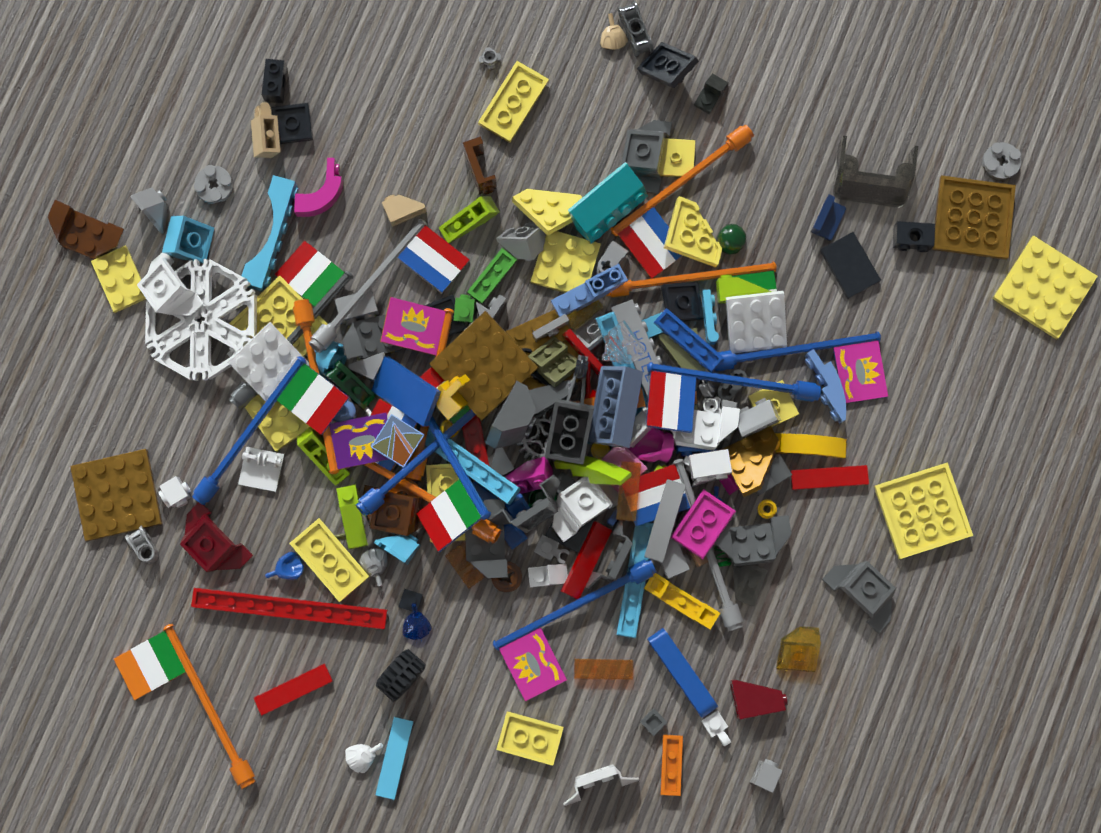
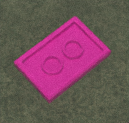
[671,489,736,560]

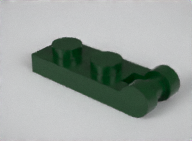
[325,361,376,410]

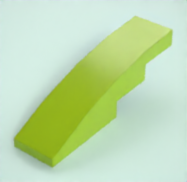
[554,456,632,485]

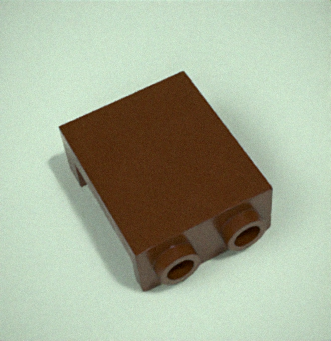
[463,136,497,195]

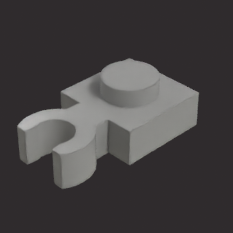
[534,534,570,564]

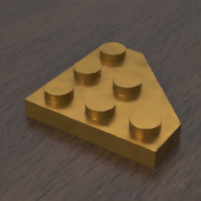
[721,426,780,497]

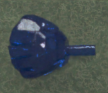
[402,603,432,640]

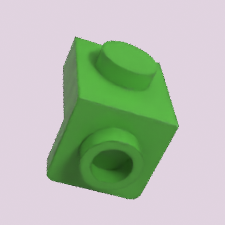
[454,294,475,322]

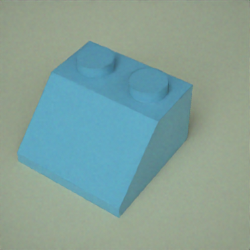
[162,216,214,264]

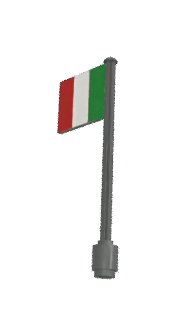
[229,241,353,410]

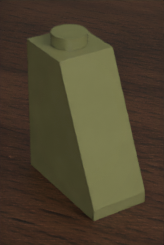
[658,328,706,380]

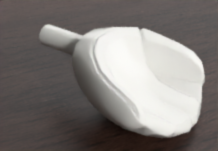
[345,743,383,773]

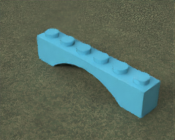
[242,175,299,292]

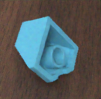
[374,534,420,565]

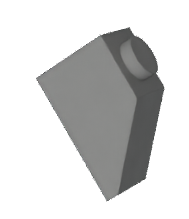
[130,187,168,234]
[496,222,546,261]

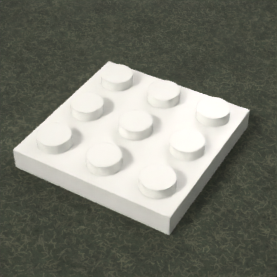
[726,291,787,354]
[228,322,309,402]

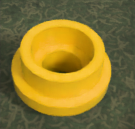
[757,500,777,519]

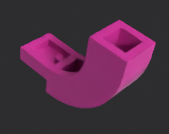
[294,158,343,217]

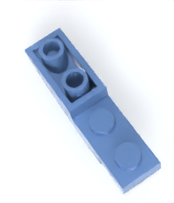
[551,264,628,317]
[805,349,846,424]

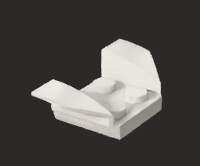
[137,253,204,316]
[671,406,740,451]
[552,477,623,542]
[563,764,639,806]

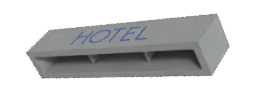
[610,300,663,401]

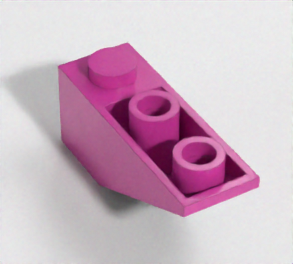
[498,457,553,499]

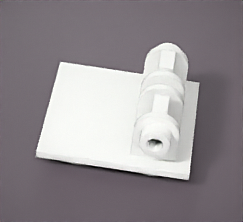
[238,447,284,492]

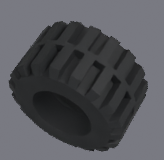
[375,649,426,702]

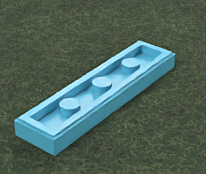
[375,717,414,800]

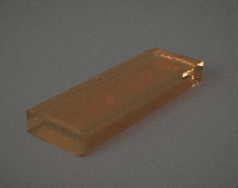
[616,461,641,521]
[574,659,633,680]

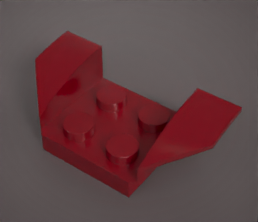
[180,502,253,572]

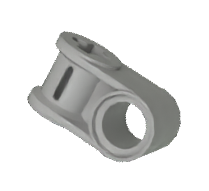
[596,241,629,274]
[125,525,159,564]

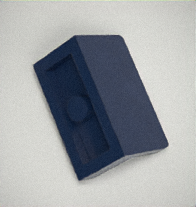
[811,194,846,241]

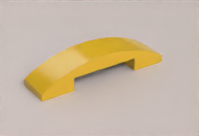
[775,433,847,458]
[644,573,721,630]

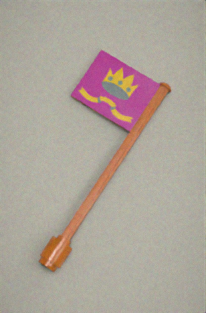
[380,297,454,481]

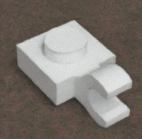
[701,710,731,746]

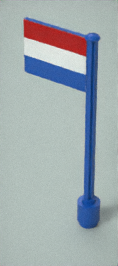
[646,362,821,433]

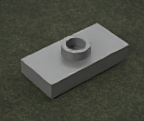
[533,314,569,342]

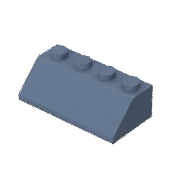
[588,366,643,448]

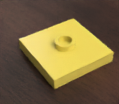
[659,138,695,178]
[748,380,799,427]

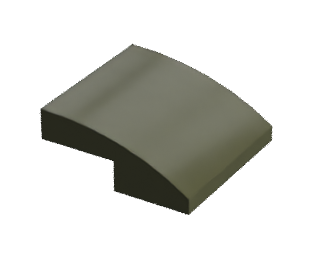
[528,336,578,387]

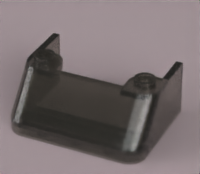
[833,136,918,207]

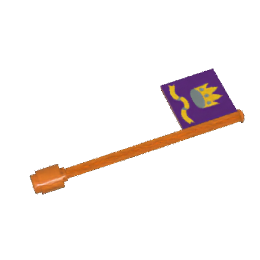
[293,299,390,474]

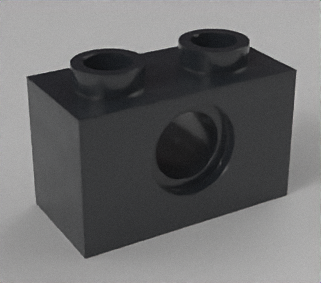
[261,59,287,103]
[893,221,935,252]

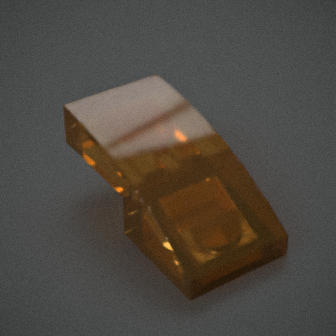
[445,544,484,589]

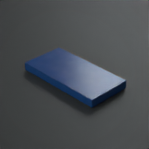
[371,356,441,426]

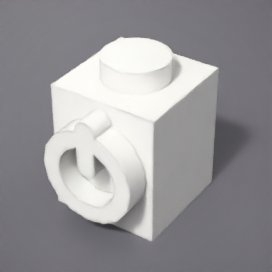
[159,476,191,508]

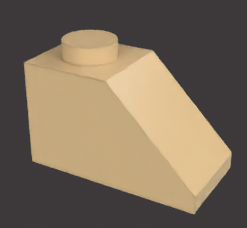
[382,195,427,227]

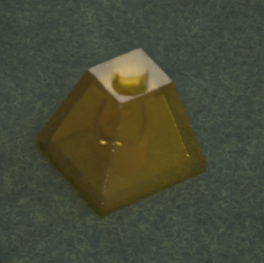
[776,626,821,672]

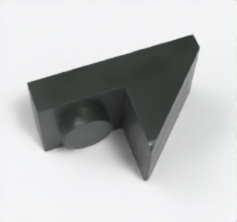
[694,73,728,115]

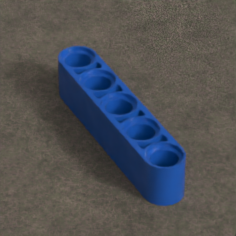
[647,628,718,718]

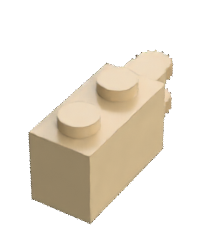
[251,102,280,158]

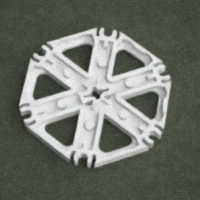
[145,259,257,381]

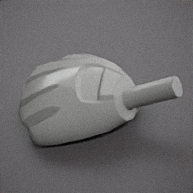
[359,548,388,587]

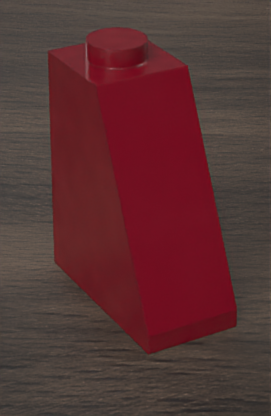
[729,680,788,720]

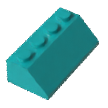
[568,162,648,244]

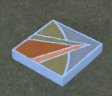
[371,414,424,468]

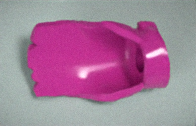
[612,428,675,462]

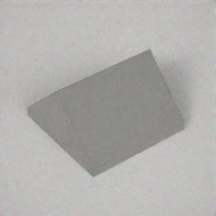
[573,309,605,353]

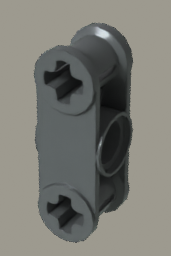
[617,1,654,57]

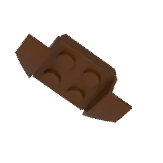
[48,200,124,260]
[362,485,430,536]

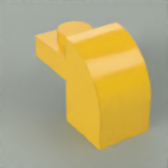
[436,374,470,420]

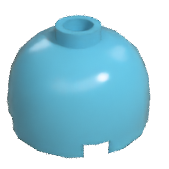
[315,341,347,380]

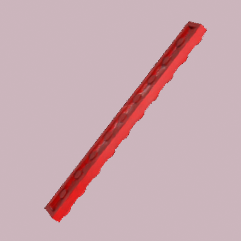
[191,588,388,629]

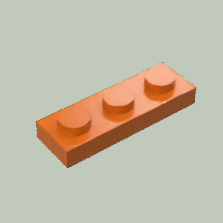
[660,735,683,796]

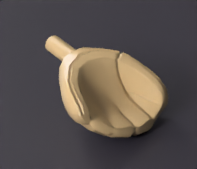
[600,13,628,50]

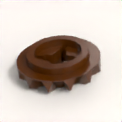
[491,561,522,593]

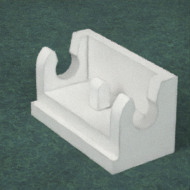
[630,407,652,448]

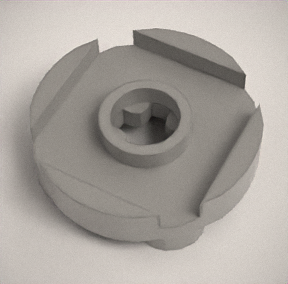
[982,142,1021,181]
[194,165,233,204]

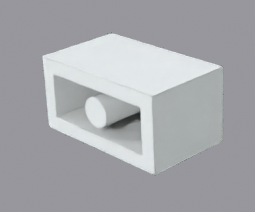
[688,449,732,483]

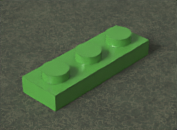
[467,248,517,304]

